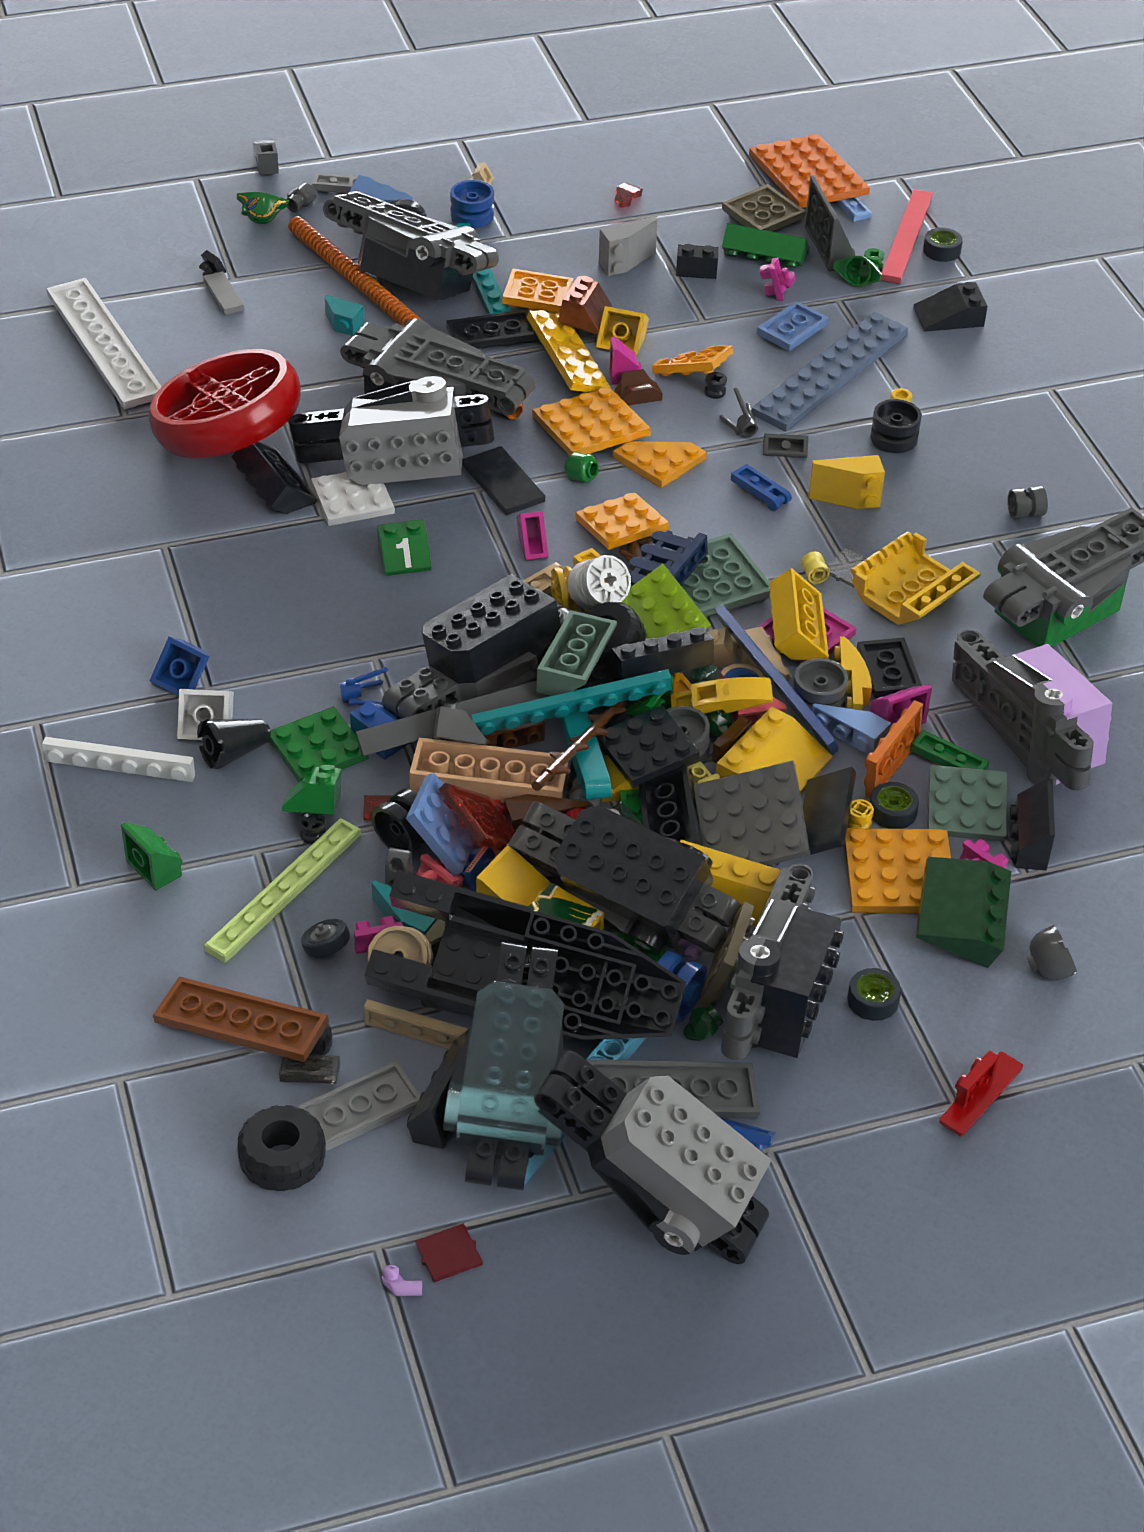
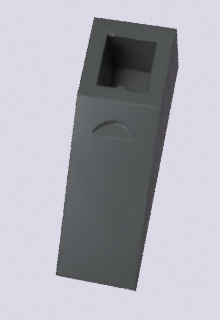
[253,140,279,176]

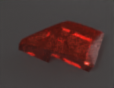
[614,183,643,208]

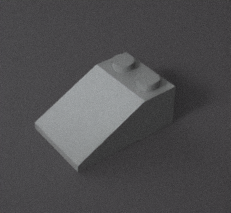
[599,217,658,276]

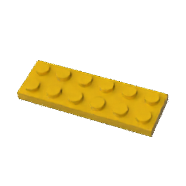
[527,310,611,392]

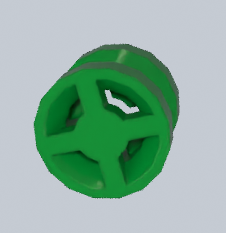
[864,248,885,272]

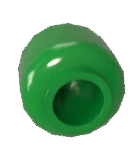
[564,452,599,483]

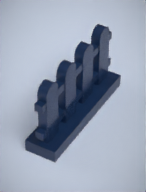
[629,530,708,587]

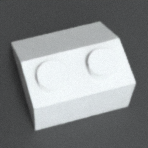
[177,689,234,740]

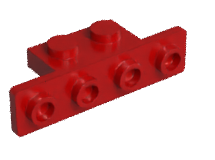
[939,1050,1023,1137]

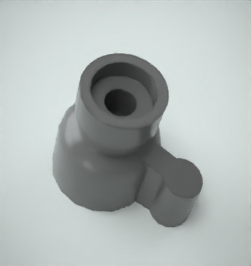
[287,183,317,212]

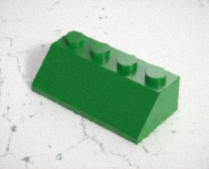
[722,223,810,268]

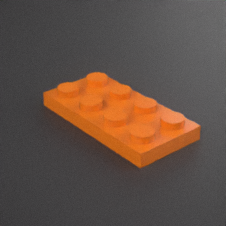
[864,701,923,798]

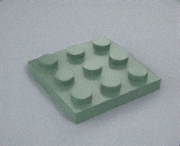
[928,765,1007,842]

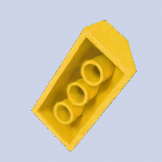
[769,568,829,660]
[680,840,781,927]

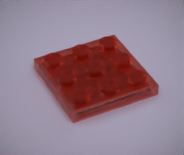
[438,782,515,851]

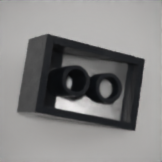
[913,282,988,332]

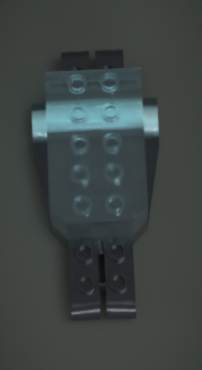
[443,941,565,1190]

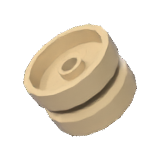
[367,926,433,965]

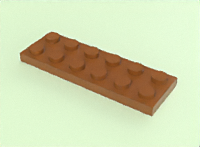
[153,976,329,1062]

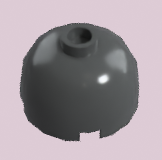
[1027,925,1077,980]

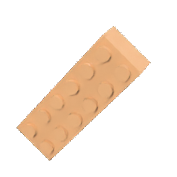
[409,737,570,804]

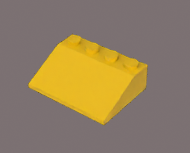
[716,707,833,794]

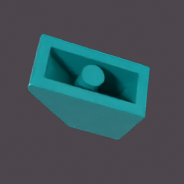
[325,295,365,336]

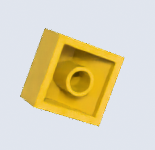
[596,306,649,356]

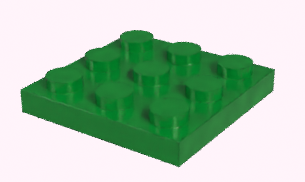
[269,706,369,782]

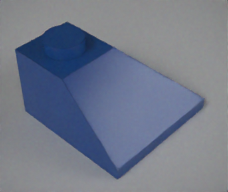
[150,637,209,696]

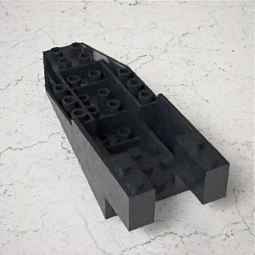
[364,870,686,1040]

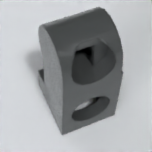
[385,847,415,887]

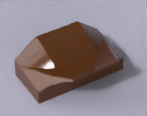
[615,369,663,406]
[712,716,752,764]

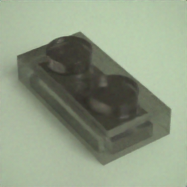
[279,1055,340,1084]

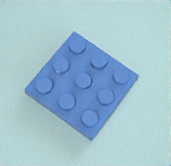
[406,772,480,876]

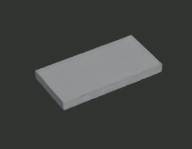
[296,1061,421,1151]

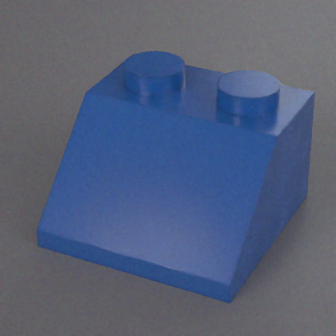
[350,701,410,760]

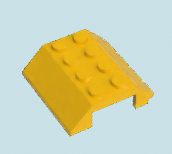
[850,532,981,625]

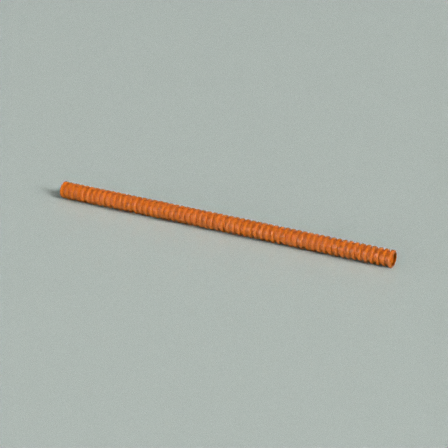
[288,216,523,420]

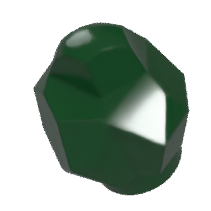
[705,709,733,738]
[683,1005,724,1041]

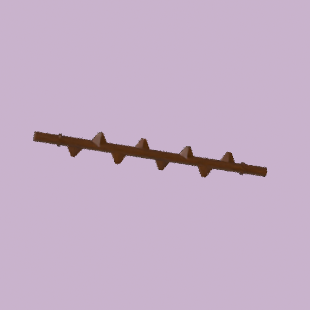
[531,700,631,791]

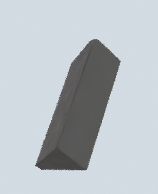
[763,433,808,458]

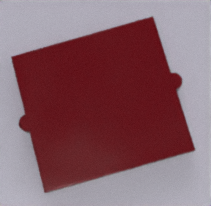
[415,1223,483,1282]

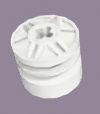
[568,555,631,610]

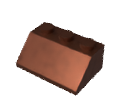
[558,276,613,334]

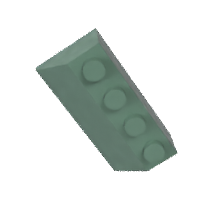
[536,610,617,696]

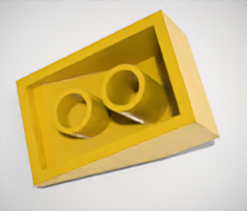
[808,455,885,509]

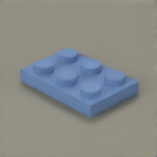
[757,301,829,351]

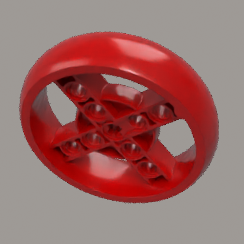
[149,349,301,458]

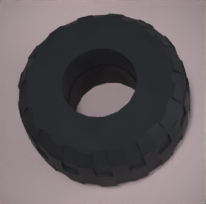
[585,602,646,659]
[237,1105,326,1191]

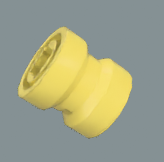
[801,551,830,584]

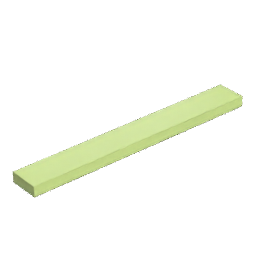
[204,818,361,963]

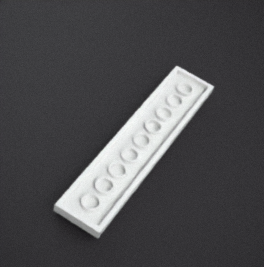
[46,278,161,409]

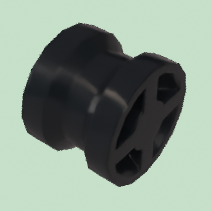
[704,372,727,399]
[299,813,326,844]

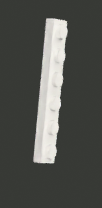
[42,737,195,782]

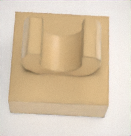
[469,162,494,185]

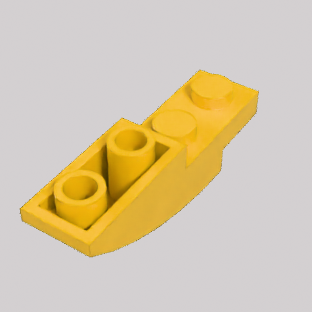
[834,637,872,710]
[671,677,773,714]

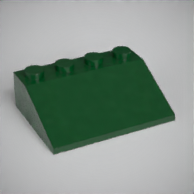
[916,856,1012,968]

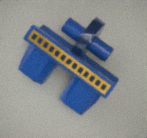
[460,842,496,892]

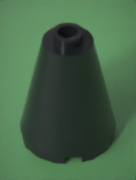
[197,719,271,769]

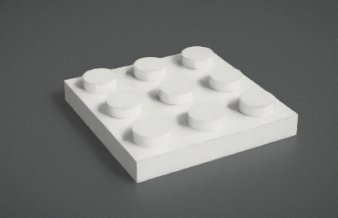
[311,472,395,526]

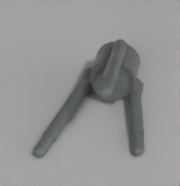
[720,387,759,437]

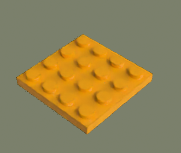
[532,387,651,456]
[844,828,951,914]

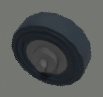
[301,919,350,958]

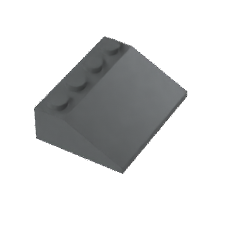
[805,175,855,272]

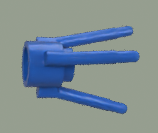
[340,667,388,706]

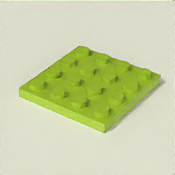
[621,564,711,640]

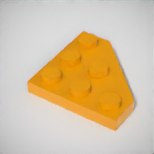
[652,345,733,376]
[613,441,707,488]

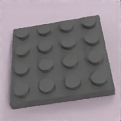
[694,760,810,866]

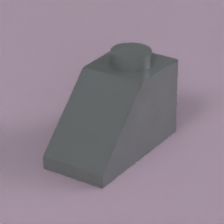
[432,704,486,745]

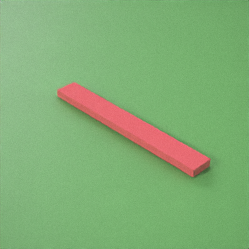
[881,189,933,284]

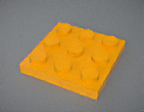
[502,269,573,314]
[575,493,669,550]

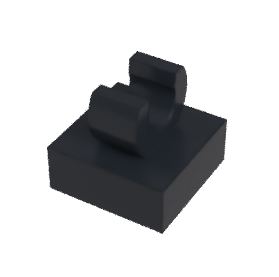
[199,250,226,276]

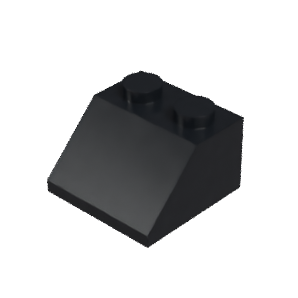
[676,244,719,279]

